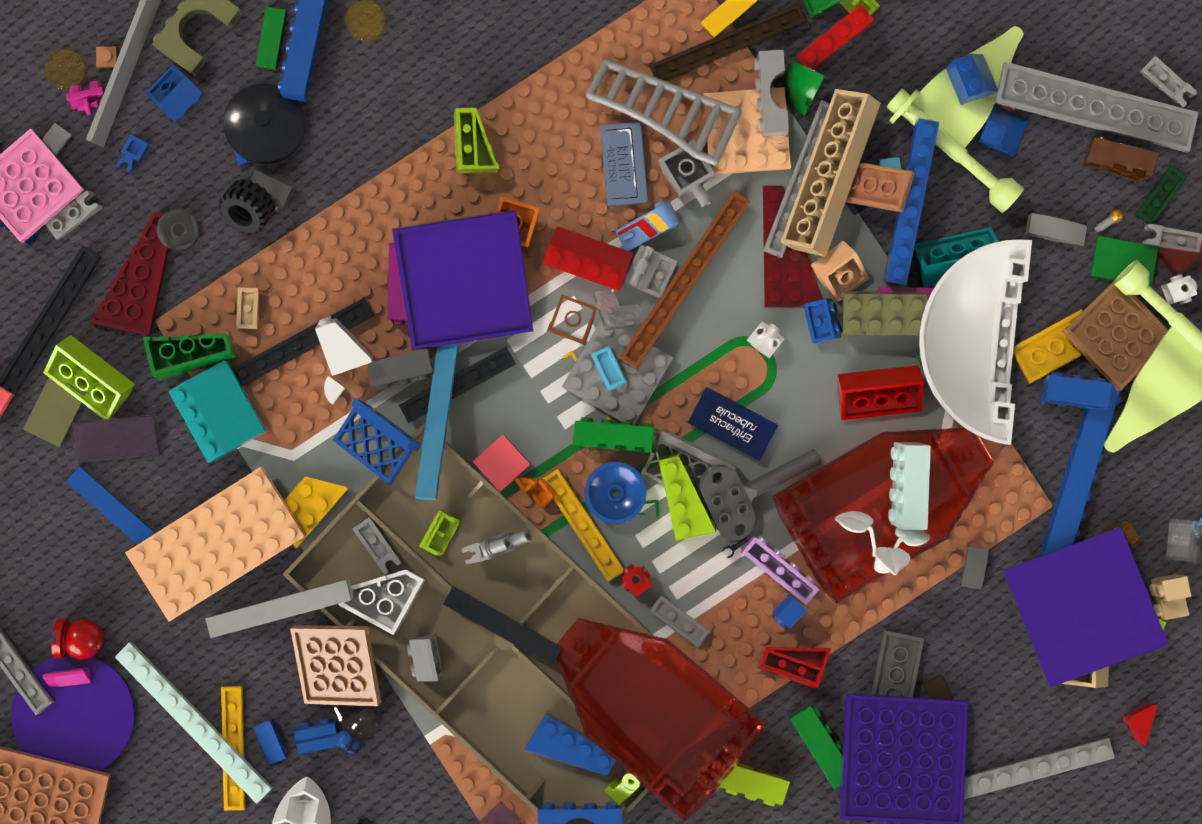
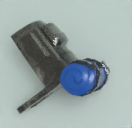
[333,705,383,756]

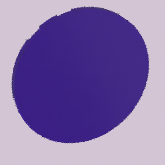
[11,654,136,771]

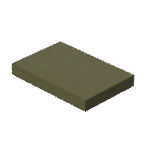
[23,378,87,447]

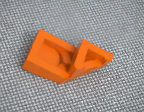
[515,477,557,508]

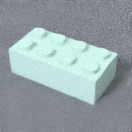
[888,442,931,530]

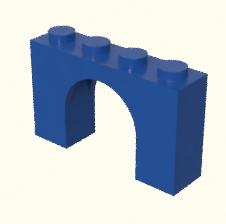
[538,802,622,824]

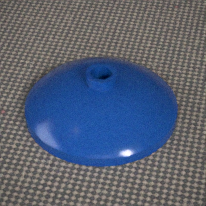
[585,462,646,524]

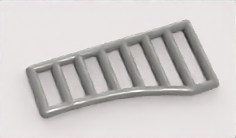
[586,59,742,166]

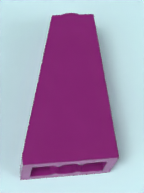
[388,243,407,325]

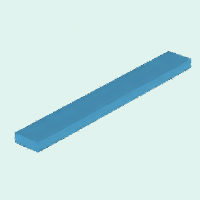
[415,343,459,500]

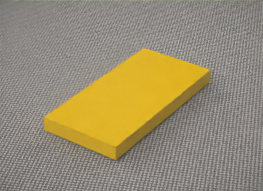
[1013,309,1083,384]

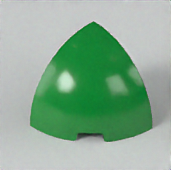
[784,62,825,117]

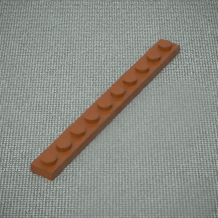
[619,190,751,369]

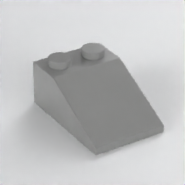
[407,634,443,681]

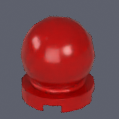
[51,617,104,660]

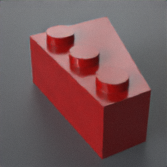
[757,647,831,689]

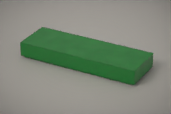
[255,7,287,70]

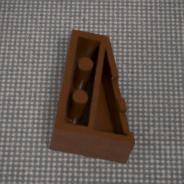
[1083,136,1159,182]

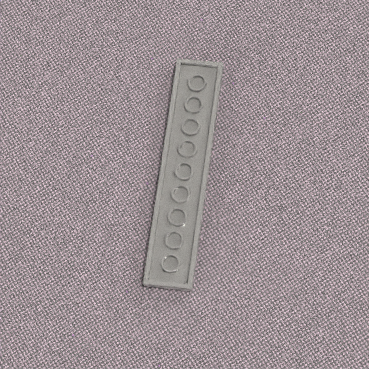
[994,62,1199,153]

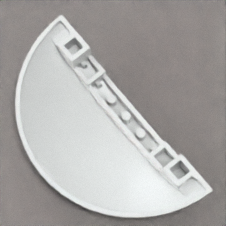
[919,239,1032,445]

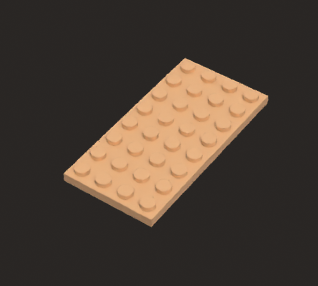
[125,466,306,621]

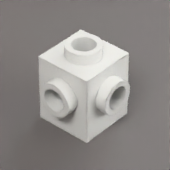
[1161,274,1197,305]
[747,321,784,358]

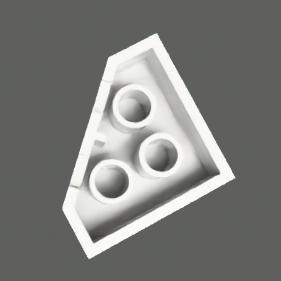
[339,570,426,635]

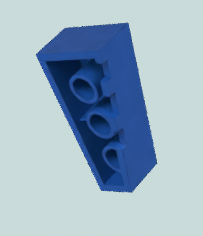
[524,711,618,776]

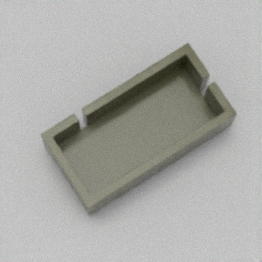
[842,291,927,335]

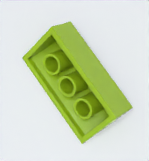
[43,335,135,422]

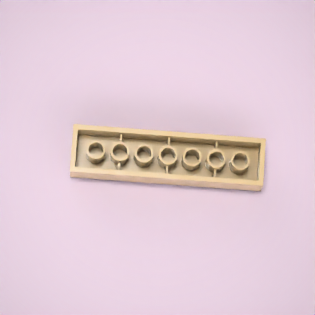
[781,89,881,257]

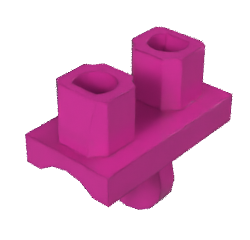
[66,81,104,115]

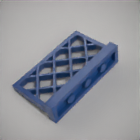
[333,398,422,485]

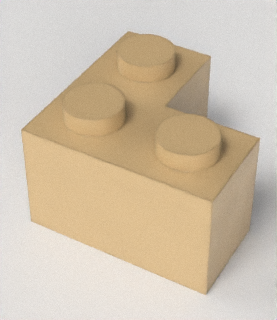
[1149,574,1191,620]

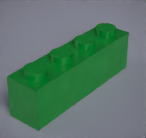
[788,704,843,789]

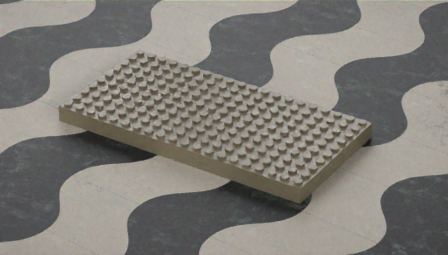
[283,423,727,824]

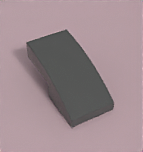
[961,546,989,589]

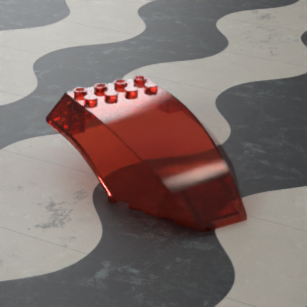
[773,428,994,604]
[556,618,767,822]

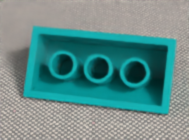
[914,227,999,288]

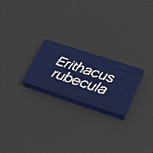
[687,387,778,461]

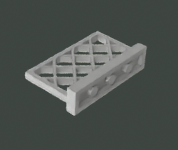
[641,428,736,506]

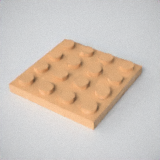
[703,87,791,175]

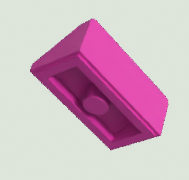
[43,667,91,688]

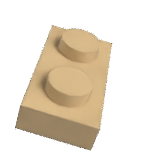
[236,287,260,330]

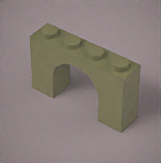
[152,0,243,77]

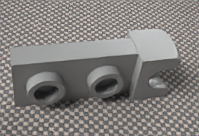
[1140,56,1197,108]
[45,190,103,240]
[1142,224,1202,255]
[353,517,402,575]

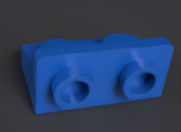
[803,298,842,344]

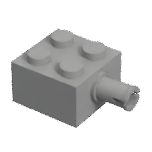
[658,139,715,208]

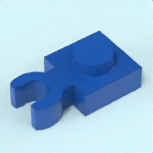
[117,134,150,173]

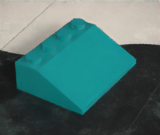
[168,360,267,463]

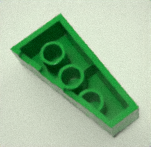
[573,417,659,454]

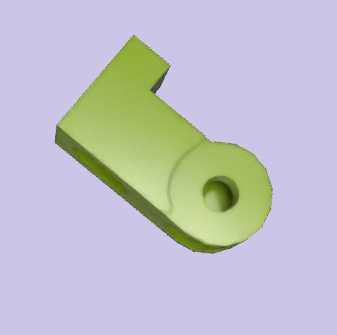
[604,766,645,805]

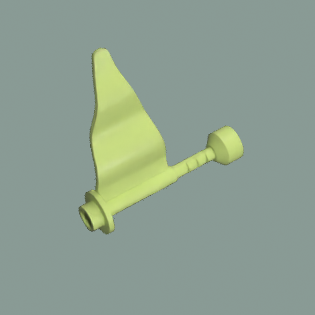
[886,26,1024,213]
[1104,260,1202,453]

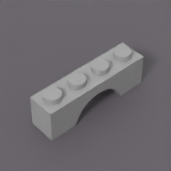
[754,50,789,137]

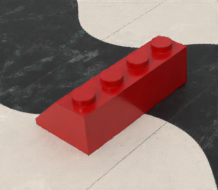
[542,226,634,291]
[837,365,924,421]

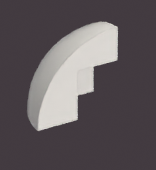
[272,777,331,824]

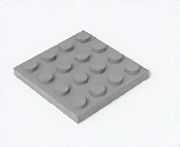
[562,317,673,426]

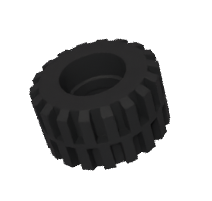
[218,179,276,235]

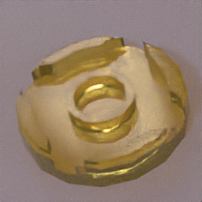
[345,0,386,41]
[45,49,86,90]

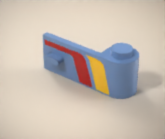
[615,200,681,251]

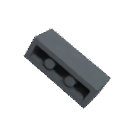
[367,348,434,390]

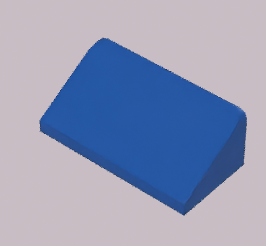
[253,719,288,765]

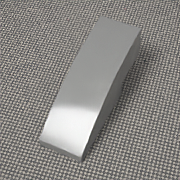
[1025,213,1087,246]

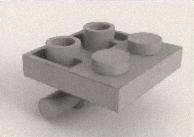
[624,245,677,299]

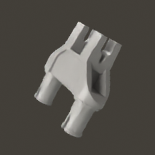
[461,530,532,565]

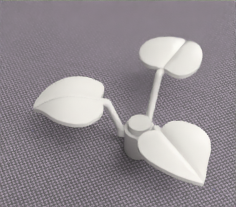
[835,511,931,575]

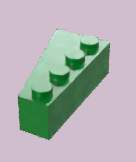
[143,334,237,380]

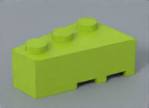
[454,108,500,174]

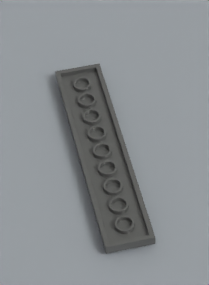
[844,630,924,824]

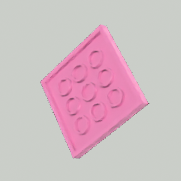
[0,129,84,243]

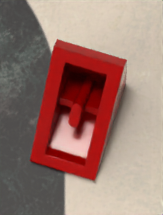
[1123,703,1158,745]

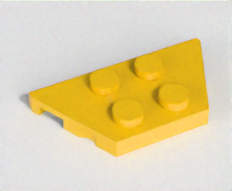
[284,476,349,549]

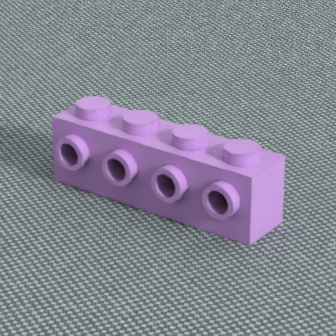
[740,536,819,605]

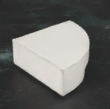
[324,376,346,405]

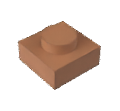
[96,46,118,68]

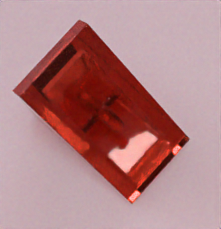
[1157,248,1202,276]

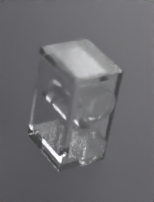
[1166,518,1202,562]

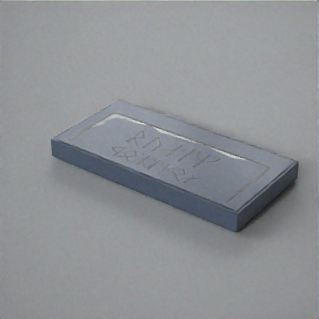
[600,122,648,207]

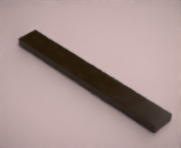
[649,3,807,81]

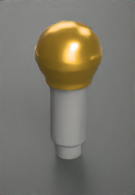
[1094,209,1123,233]

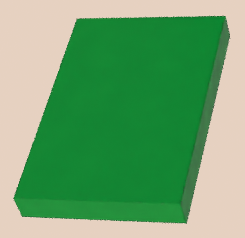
[1090,236,1158,287]

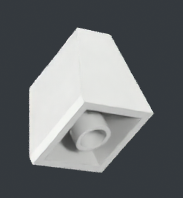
[315,316,372,376]

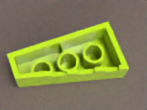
[659,453,716,541]
[697,751,790,806]

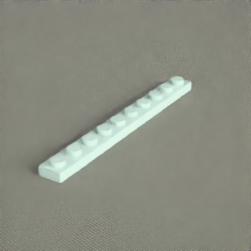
[115,642,273,804]

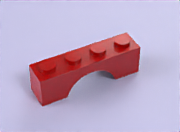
[797,4,875,71]

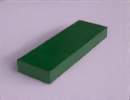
[1134,165,1187,224]

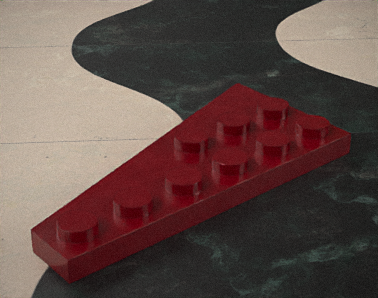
[763,186,823,307]
[89,212,169,336]

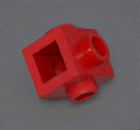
[621,564,652,597]

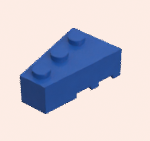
[1039,372,1112,410]

